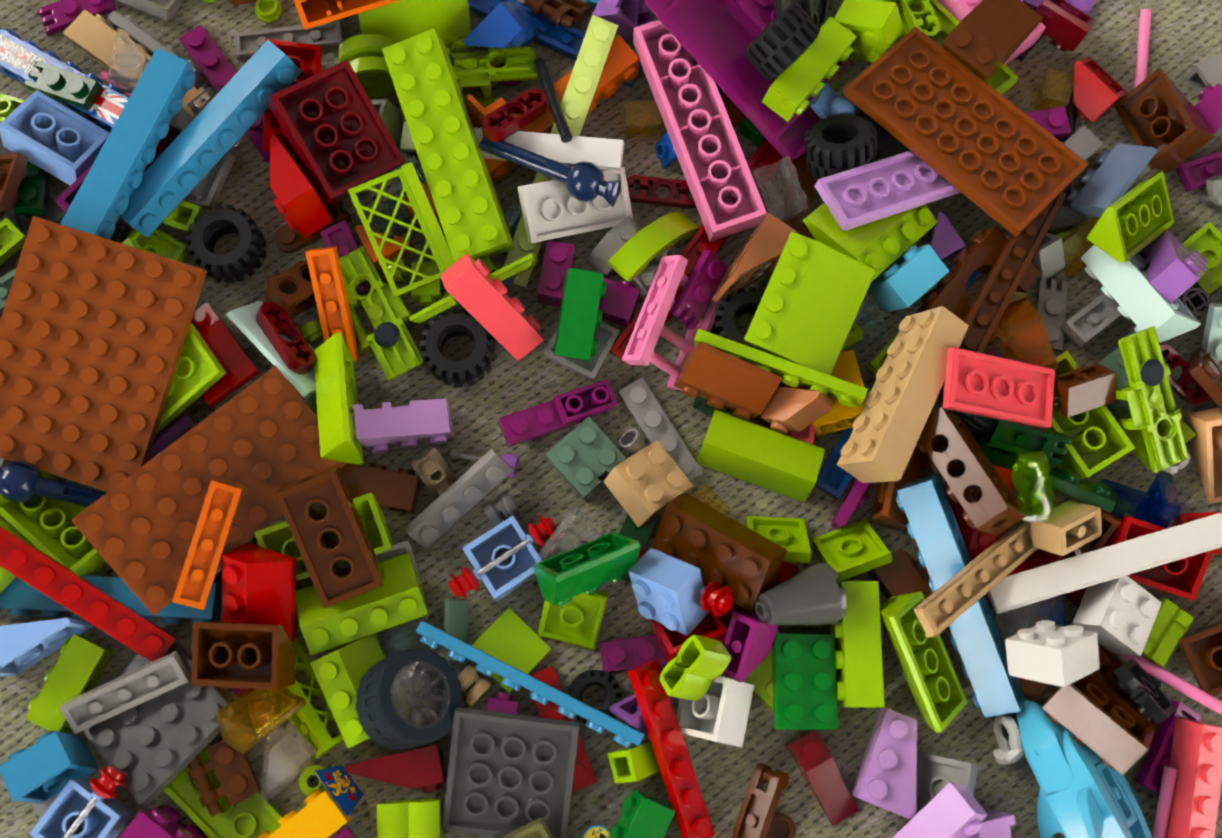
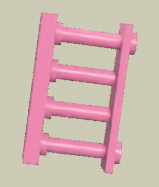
[622,255,723,390]

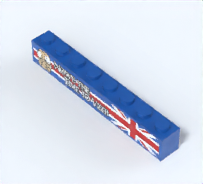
[0,26,131,132]

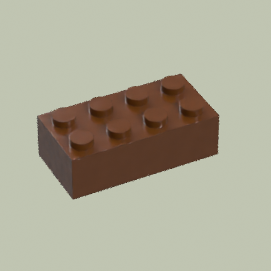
[653,493,787,613]

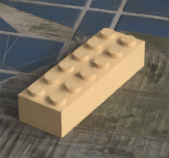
[837,306,969,484]

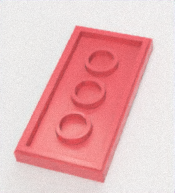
[943,347,1055,429]

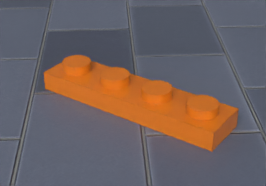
[305,246,360,361]
[172,480,243,610]

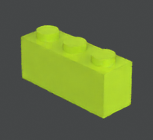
[25,634,115,734]

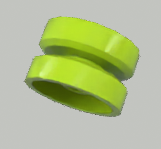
[338,34,396,98]

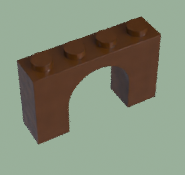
[917,226,1042,341]

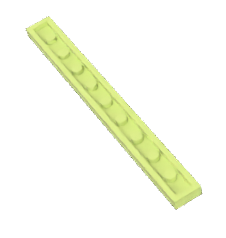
[504,15,618,288]

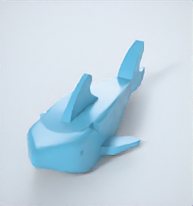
[1015,700,1152,838]

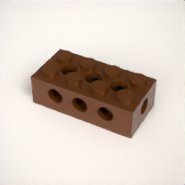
[916,407,1027,536]
[275,465,385,609]

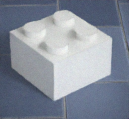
[1073,576,1162,656]
[1005,620,1100,687]
[676,676,754,748]

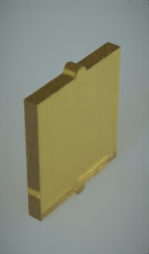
[1062,216,1099,280]

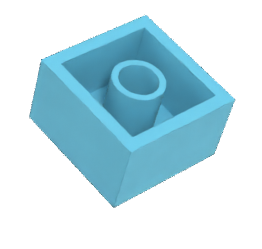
[868,244,949,312]

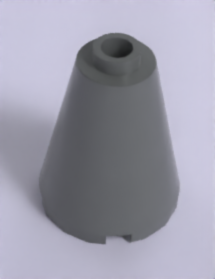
[755,563,847,625]

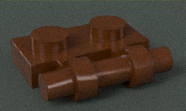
[523,0,592,29]
[188,734,262,817]

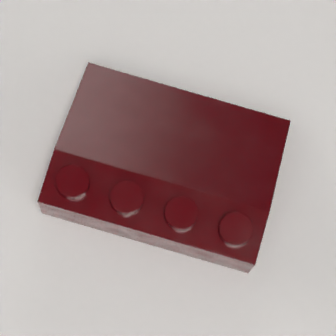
[268,60,406,207]

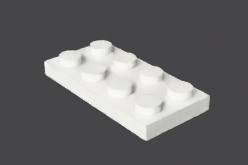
[517,167,633,243]

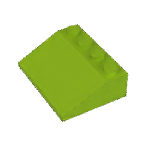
[803,203,938,281]
[744,231,876,375]

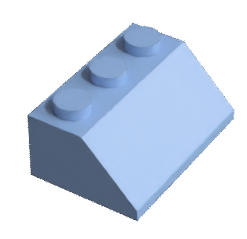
[0,90,110,185]

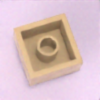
[603,440,693,528]

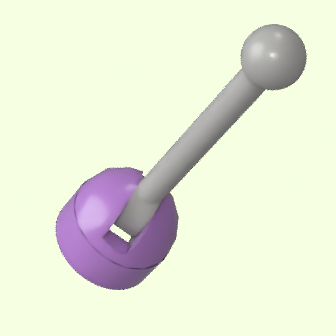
[449,449,519,478]

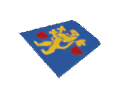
[314,765,364,817]

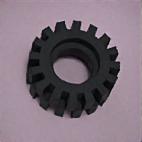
[567,670,622,724]

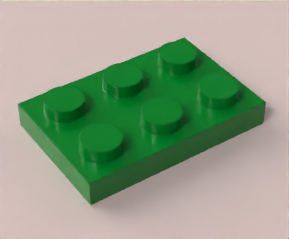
[772,634,838,730]

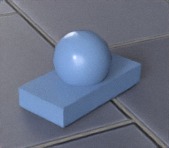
[809,82,857,119]

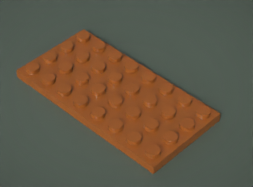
[842,27,1088,237]
[71,366,347,616]

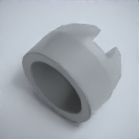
[619,429,645,454]

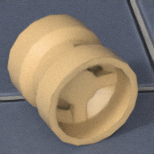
[457,664,493,707]

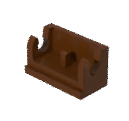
[1053,363,1117,418]

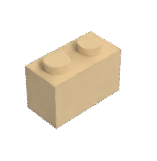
[1031,499,1102,556]

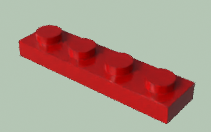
[530,666,598,793]

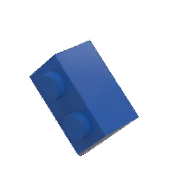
[463,2,539,48]

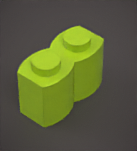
[659,635,731,701]
[377,798,443,838]

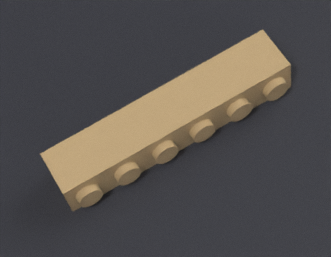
[63,9,213,118]

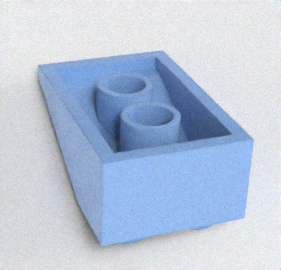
[0,618,94,677]

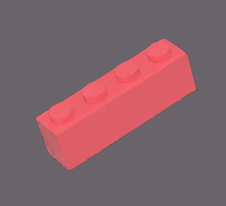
[440,253,544,361]
[1165,717,1222,838]

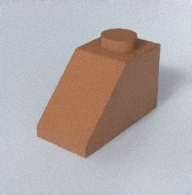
[761,386,835,433]

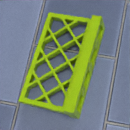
[348,162,455,298]

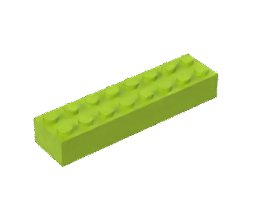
[382,28,515,262]

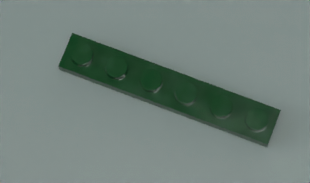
[967,427,1117,513]

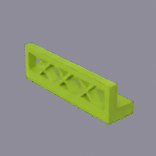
[271,637,344,761]

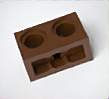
[264,260,316,319]

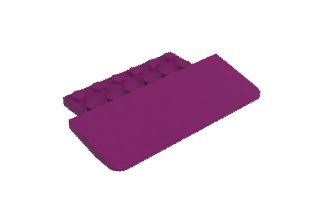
[644,0,852,161]

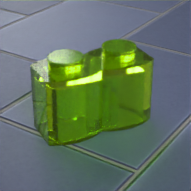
[1012,451,1055,522]

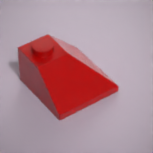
[1073,56,1128,122]

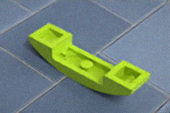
[607,211,700,282]

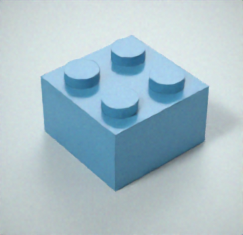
[0,731,99,804]

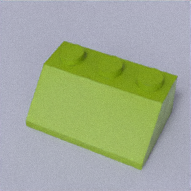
[310,633,413,748]

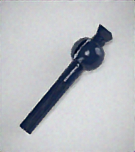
[479,136,621,207]
[0,461,106,507]

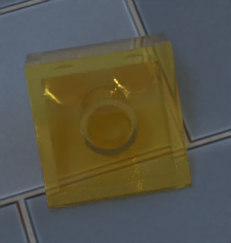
[215,688,306,754]

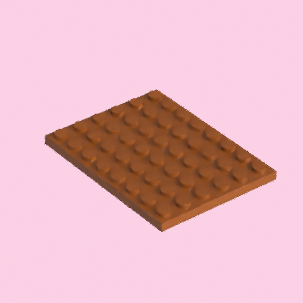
[0,216,207,492]

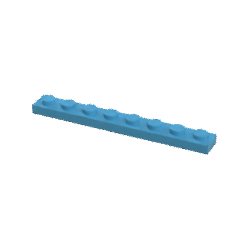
[416,621,644,748]

